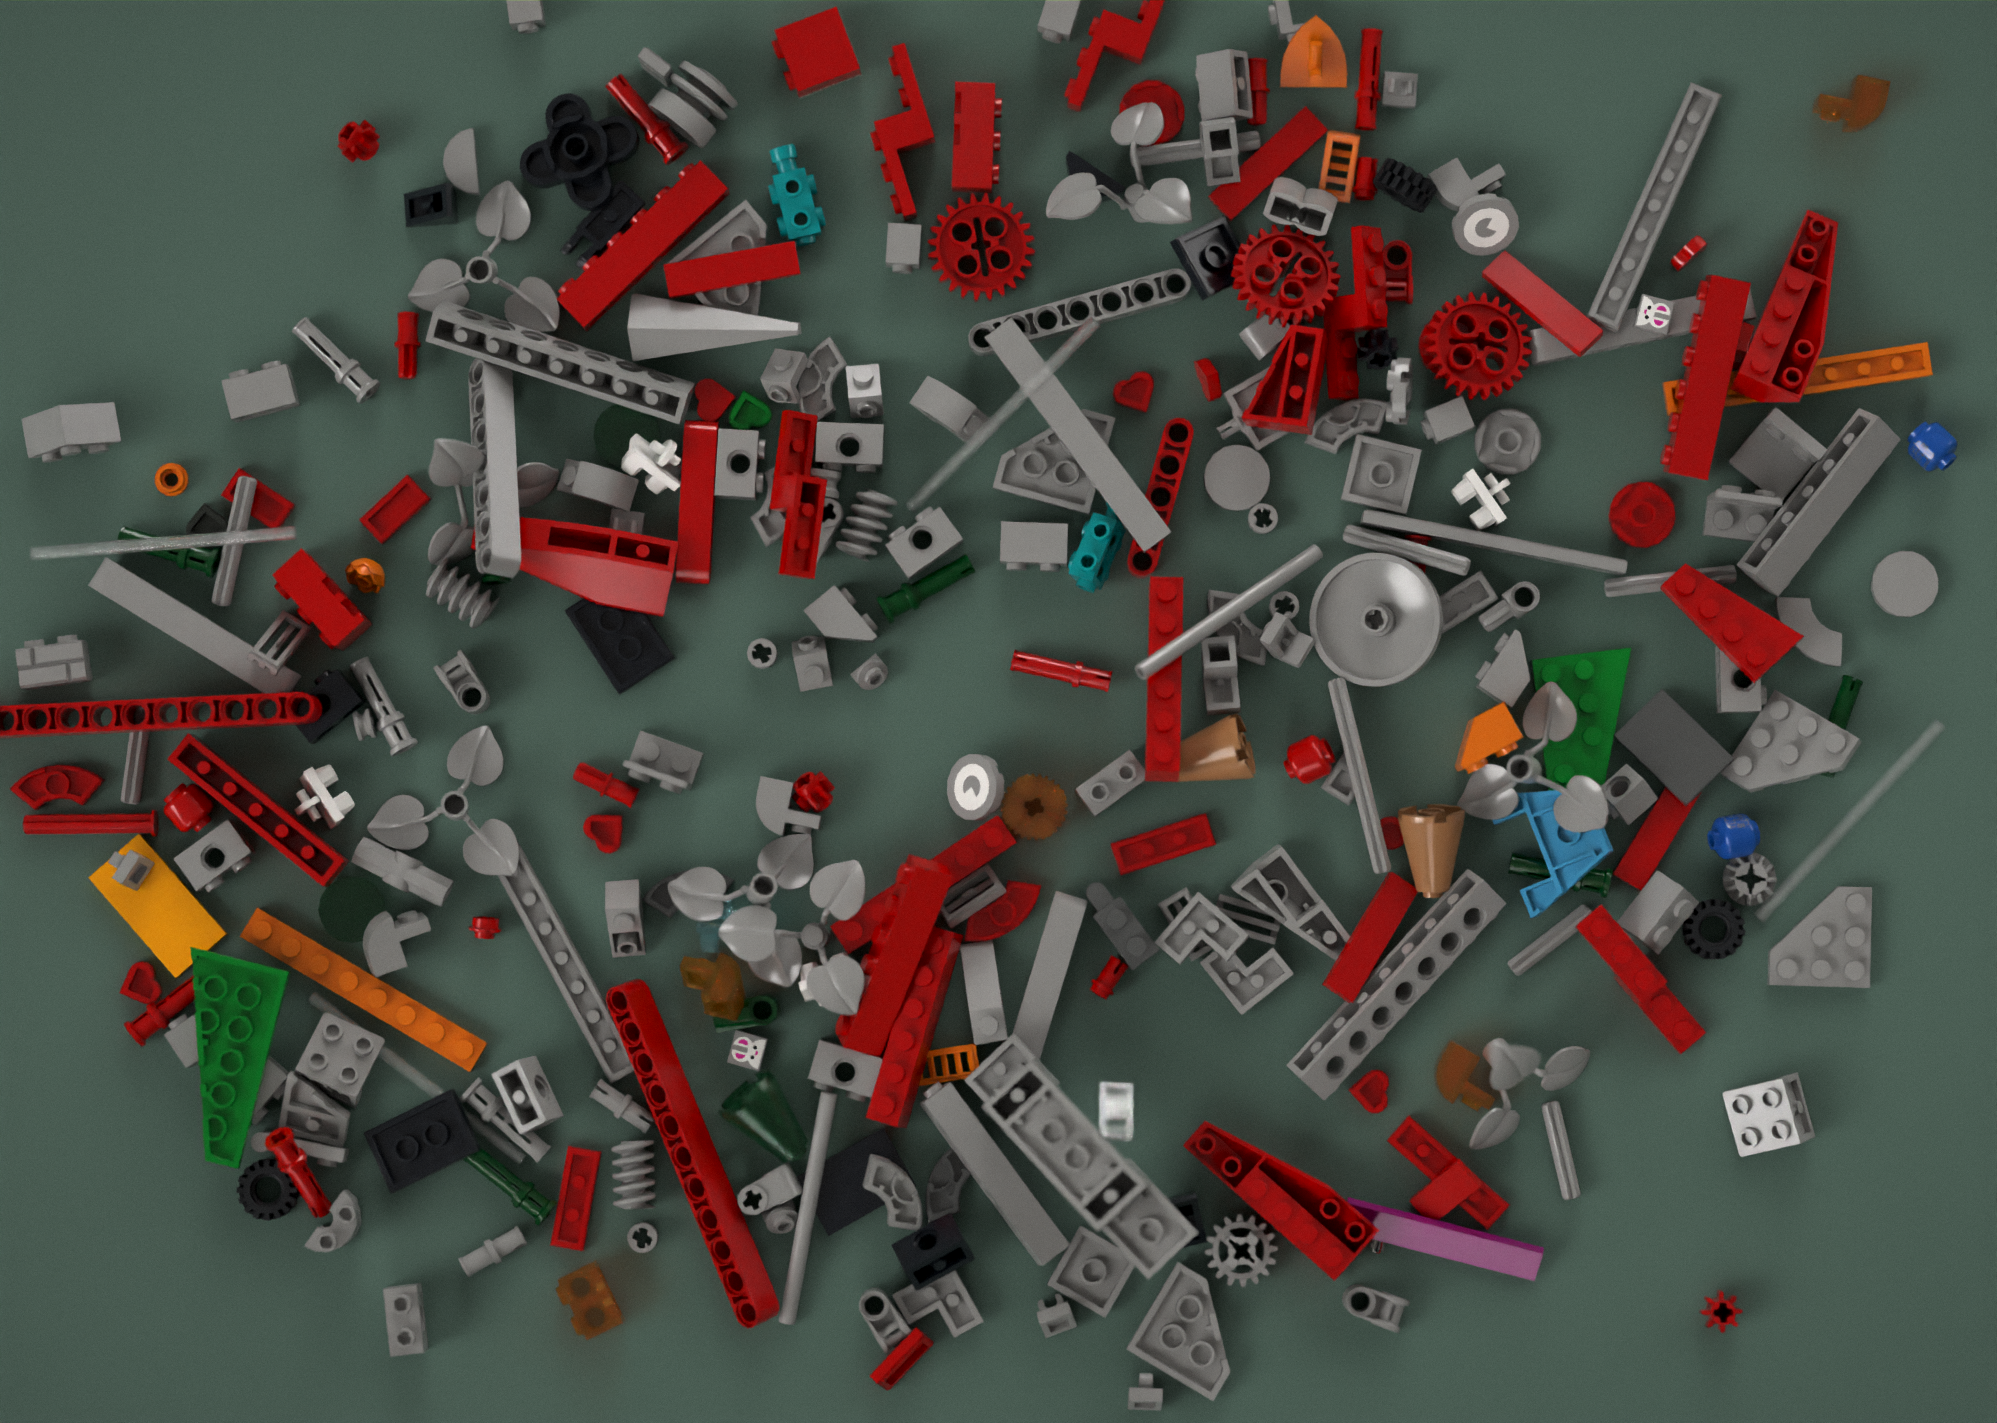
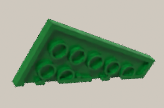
[1531,648,1631,791]
[190,947,290,1169]

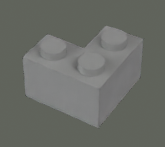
[22,402,121,463]

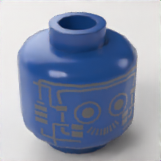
[1907,422,1958,472]
[1707,813,1760,860]

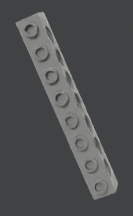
[425,300,695,424]
[1286,868,1507,1101]

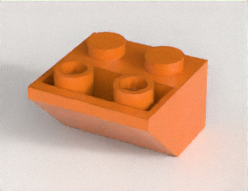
[1455,702,1523,774]

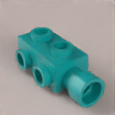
[768,144,826,247]
[1068,502,1126,593]

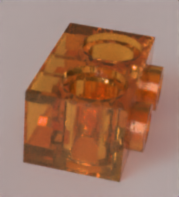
[555,1260,625,1340]

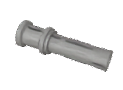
[292,317,381,404]
[349,656,418,757]
[459,1077,551,1162]

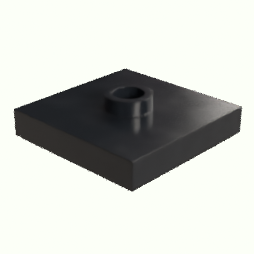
[1170,216,1240,301]

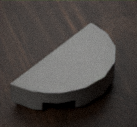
[443,128,480,195]

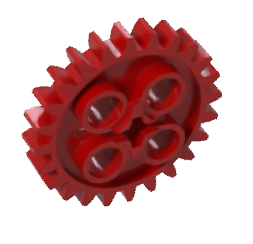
[927,193,1035,302]
[1231,224,1341,327]
[1423,292,1532,400]

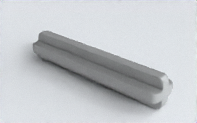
[121,707,149,804]
[1508,904,1592,976]
[1541,1101,1581,1200]

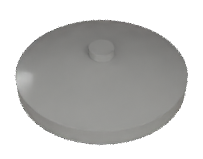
[1309,553,1443,687]

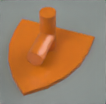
[1280,15,1347,87]

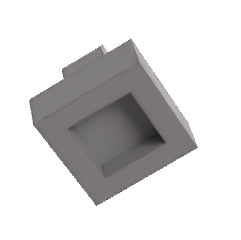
[1381,71,1418,109]
[609,508,646,535]
[108,850,155,891]
[1036,1293,1077,1338]
[1128,1373,1163,1411]

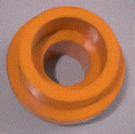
[155,463,189,497]

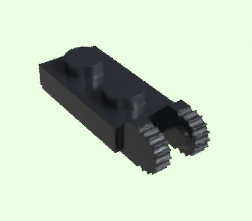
[561,180,646,269]

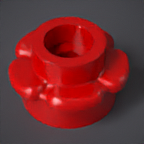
[468,916,501,939]

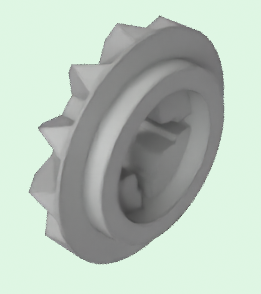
[1723,852,1777,906]

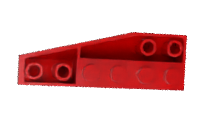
[1730,210,1838,403]
[471,517,678,617]
[1183,1121,1379,1281]

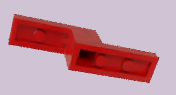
[1064,0,1166,112]
[870,43,935,221]
[1323,225,1388,400]
[770,410,827,580]
[1574,904,1706,1054]

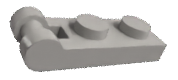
[251,1131,350,1167]

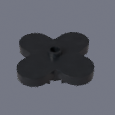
[520,93,640,211]

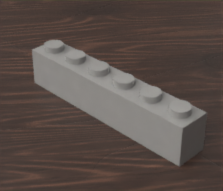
[1737,408,1901,597]

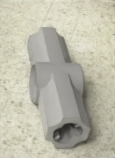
[351,836,454,907]

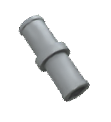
[589,1079,654,1134]
[458,1226,527,1278]

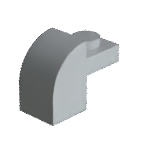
[1199,117,1241,186]
[1426,157,1506,212]
[909,376,992,447]
[557,458,639,511]
[1201,635,1241,716]
[756,776,822,836]
[363,910,431,977]

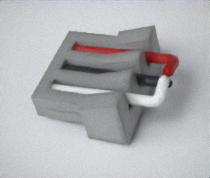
[1370,1240,1385,1254]

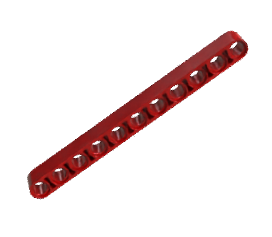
[0,692,323,738]
[606,978,779,1328]

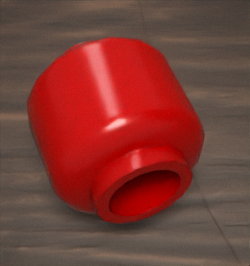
[1283,735,1336,784]
[163,783,213,833]

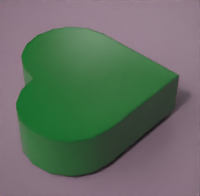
[729,390,772,430]

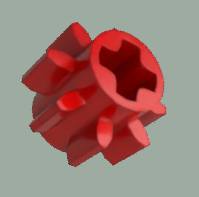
[338,120,380,163]
[792,771,835,813]
[1699,1290,1743,1333]

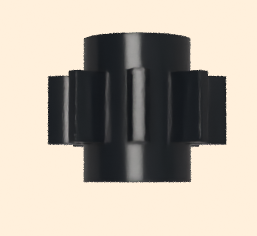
[1357,329,1399,370]

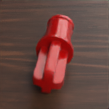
[1247,58,1270,126]
[394,312,421,379]
[573,762,640,808]

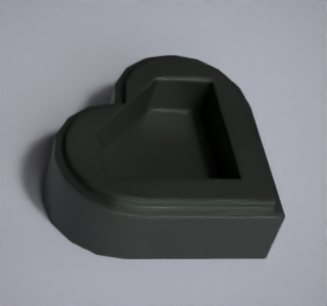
[186,503,228,544]

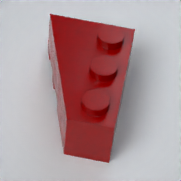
[952,81,1002,193]
[1241,324,1329,435]
[272,548,373,651]

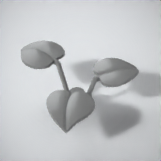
[1046,102,1192,224]
[408,181,560,332]
[428,439,559,565]
[1457,681,1609,833]
[367,726,519,876]
[668,834,814,987]
[718,860,865,1015]
[1469,1038,1591,1150]

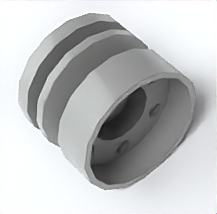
[648,60,738,149]

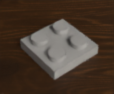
[1341,434,1422,515]
[1047,1225,1135,1318]

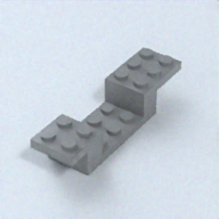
[964,1034,1199,1279]

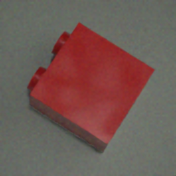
[771,6,861,98]

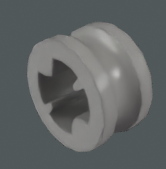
[1248,503,1278,534]
[1269,591,1300,620]
[747,638,778,669]
[352,708,377,741]
[627,1222,658,1253]

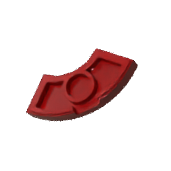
[10,765,105,810]
[965,880,1041,942]

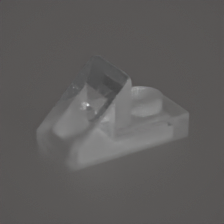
[1098,1082,1134,1142]

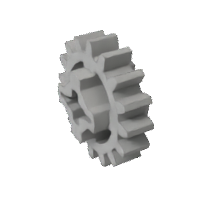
[1204,1213,1278,1287]

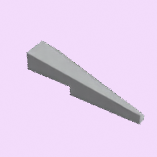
[627,293,802,361]
[1231,844,1374,974]

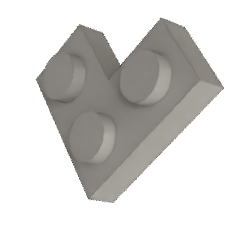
[1154,892,1250,965]
[1199,947,1294,1015]
[892,1270,984,1338]

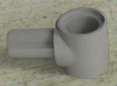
[1478,581,1540,632]

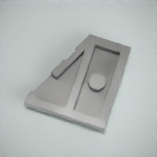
[278,1071,351,1148]

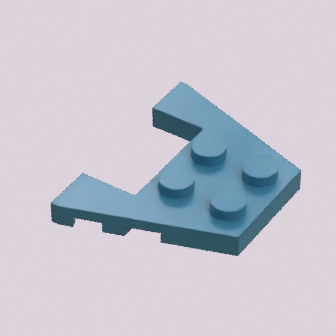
[1492,790,1613,918]

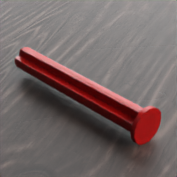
[23,810,159,837]

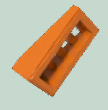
[1319,130,1361,203]
[919,1043,979,1086]

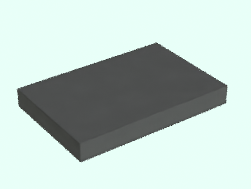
[1614,689,1734,806]

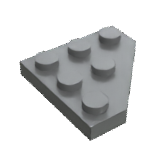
[668,199,767,316]
[992,409,1115,515]
[1721,690,1861,793]
[1767,886,1872,988]
[1126,1261,1230,1401]

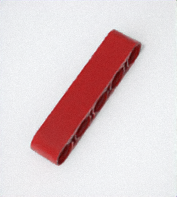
[1127,418,1194,578]
[676,420,719,584]

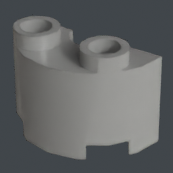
[304,1189,362,1252]

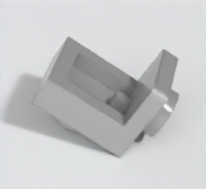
[1268,0,1305,43]
[760,348,808,404]
[846,363,884,418]
[1259,612,1315,668]
[792,635,833,692]

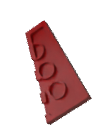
[1660,563,1804,683]

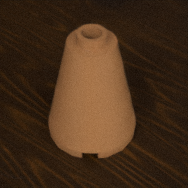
[1178,713,1256,782]
[1398,804,1465,898]

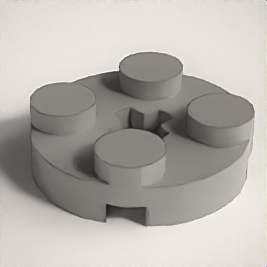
[1386,357,1413,425]

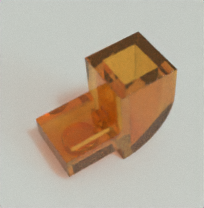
[1812,75,1891,133]
[679,953,746,1021]
[1434,1040,1496,1112]

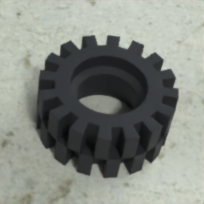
[1373,158,1438,213]
[1681,899,1745,960]
[237,1159,300,1220]

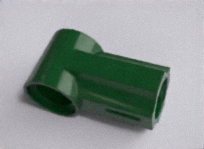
[711,995,780,1033]

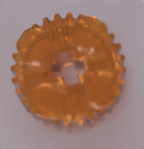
[1001,773,1068,841]

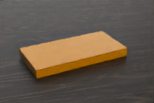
[88,834,228,978]

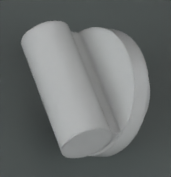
[850,653,888,690]
[761,1199,798,1234]

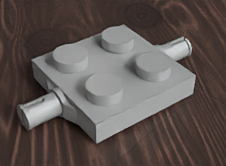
[1216,367,1322,451]

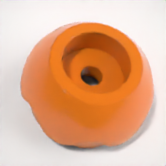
[345,558,385,593]

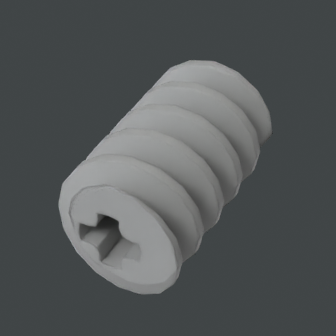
[835,488,898,563]
[426,558,500,629]
[612,1140,656,1209]

